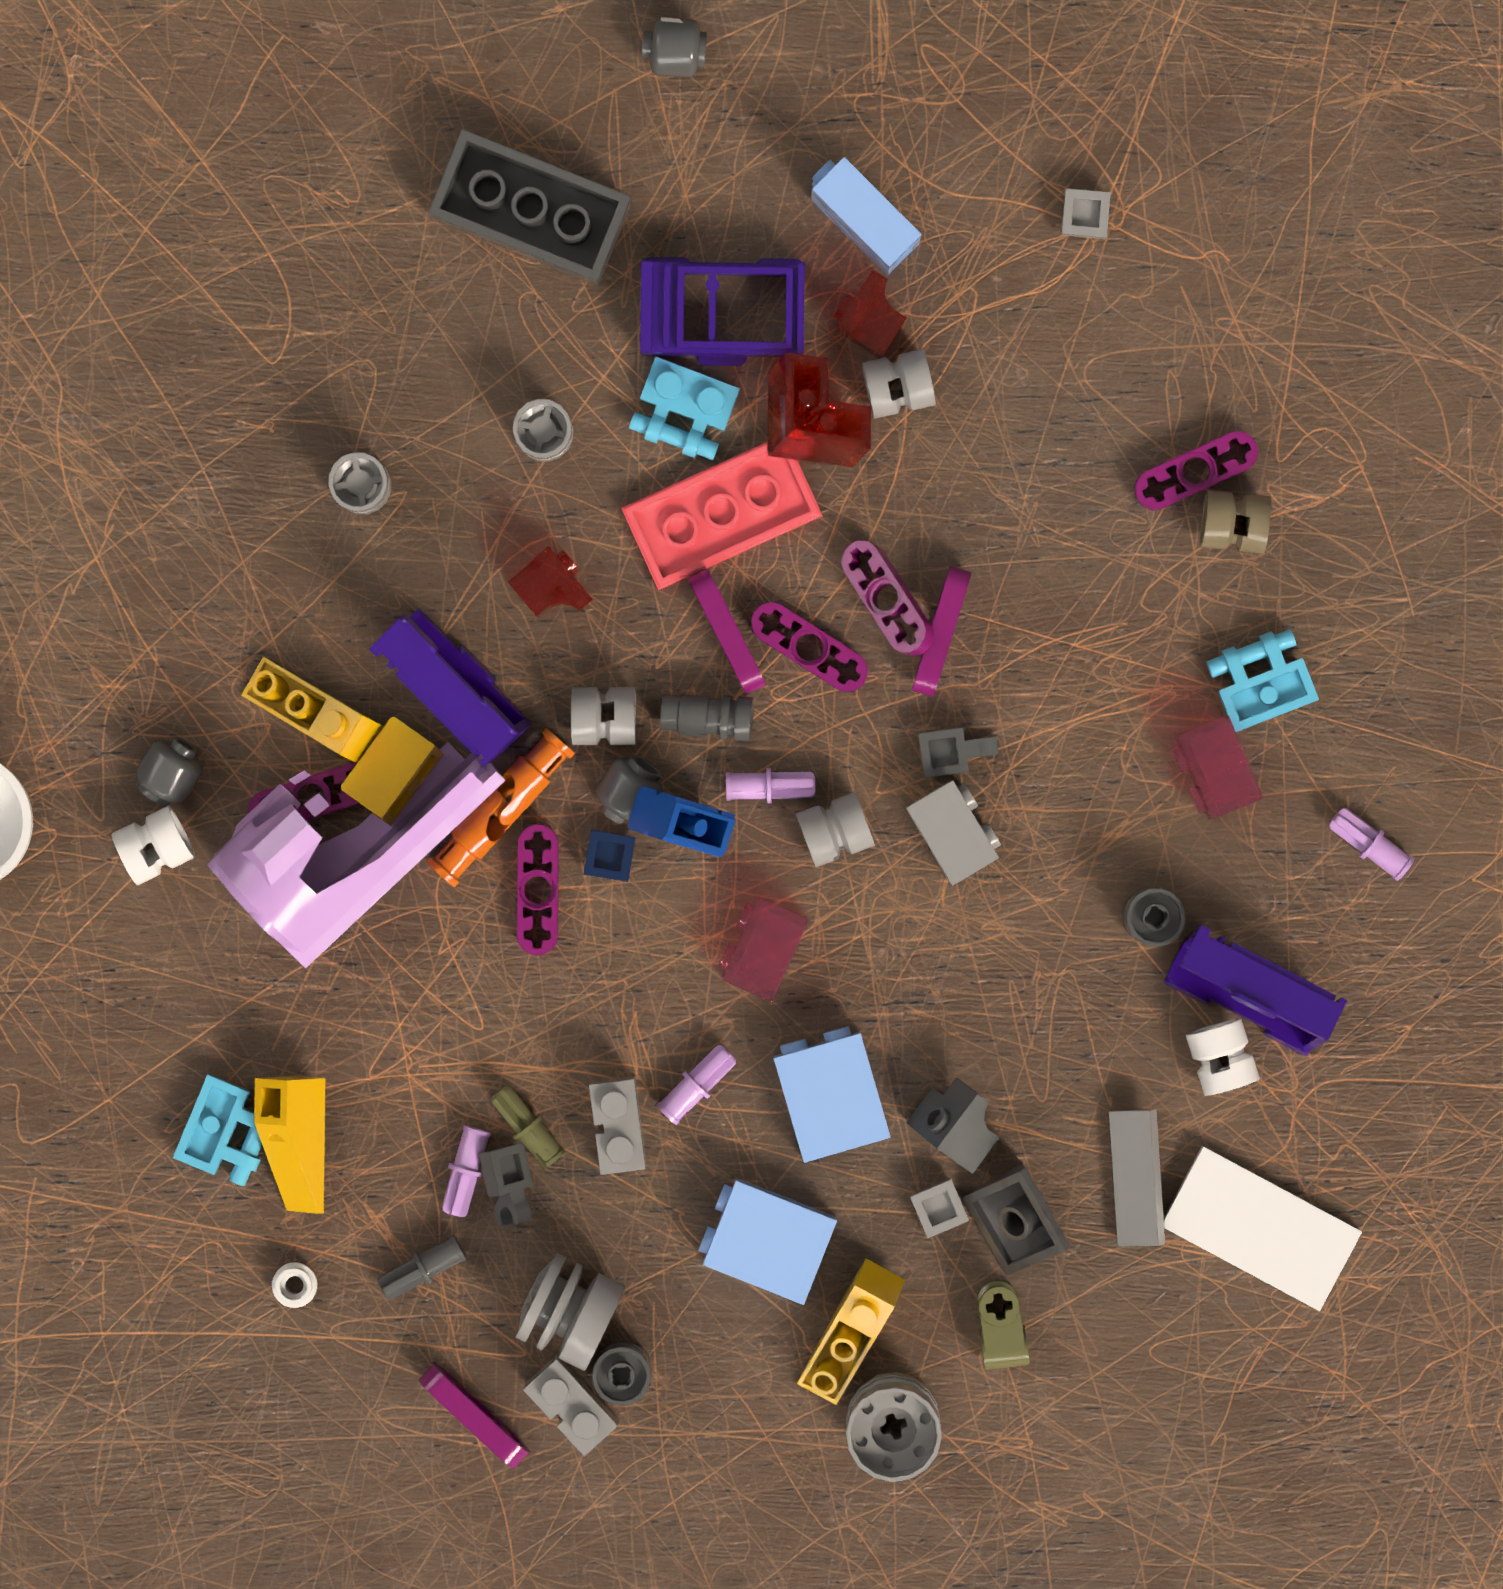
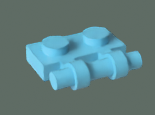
[629,357,740,460]
[1206,629,1319,733]
[173,1074,262,1186]

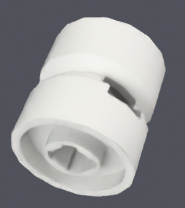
[111,805,195,885]
[1186,1018,1260,1096]

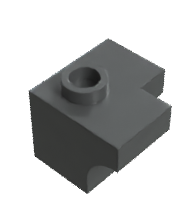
[906,1078,999,1174]

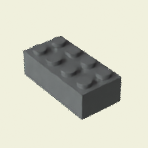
[428,129,632,287]

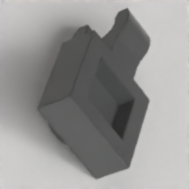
[918,727,999,778]
[479,1142,533,1226]

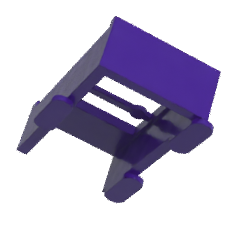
[640,257,805,366]
[369,608,532,766]
[1163,925,1347,1056]

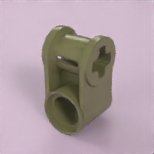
[977,1280,1030,1371]

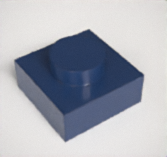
[584,830,636,882]

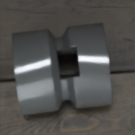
[1122,887,1186,947]
[592,1340,652,1406]

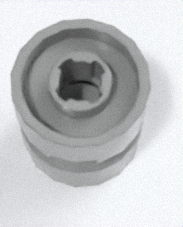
[861,349,936,419]
[513,399,574,462]
[329,452,392,514]
[571,687,636,745]
[796,792,875,868]

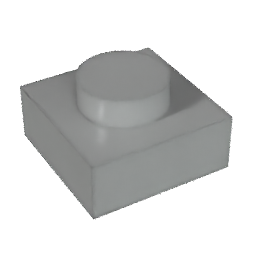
[1061,188,1111,239]
[909,1178,969,1238]

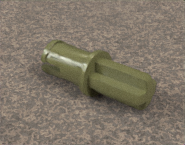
[491,1085,565,1170]

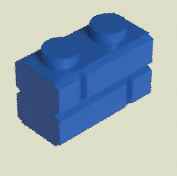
[628,786,736,857]

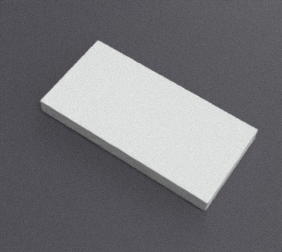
[1164,1146,1362,1311]

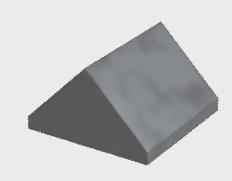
[962,1163,1070,1276]

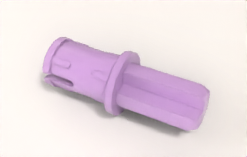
[726,768,815,803]
[1329,807,1415,881]
[656,1045,736,1125]
[442,1125,491,1217]

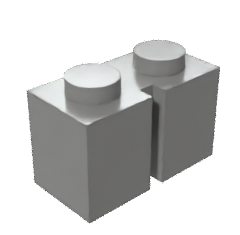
[905,780,1001,886]
[589,1076,647,1175]
[523,1353,619,1457]

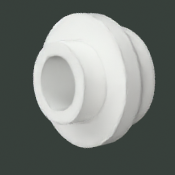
[272,1262,318,1308]

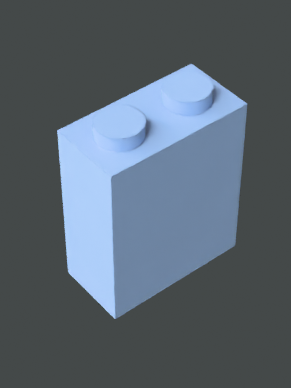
[811,157,922,276]
[773,1026,891,1163]
[698,1177,837,1305]

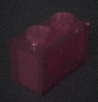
[1171,715,1263,819]
[718,897,809,1002]

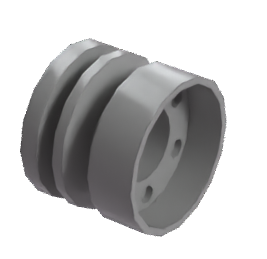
[515,1252,626,1371]
[846,1372,942,1482]

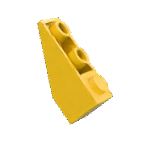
[241,657,384,763]
[254,1076,325,1214]
[797,1259,905,1405]

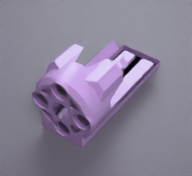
[207,742,505,968]

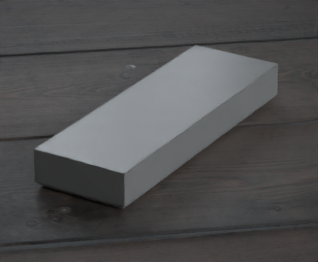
[1109,1109,1165,1246]

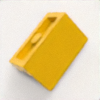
[341,717,443,827]

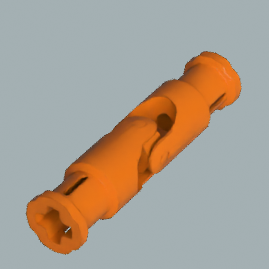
[426,727,575,888]

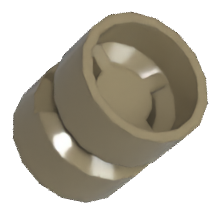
[1200,489,1271,554]

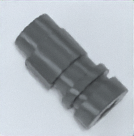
[660,694,754,742]

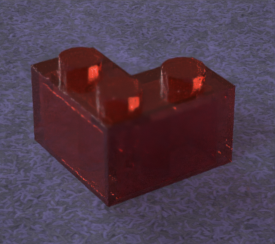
[767,352,871,468]

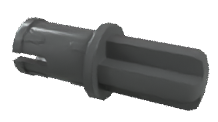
[378,1234,467,1299]

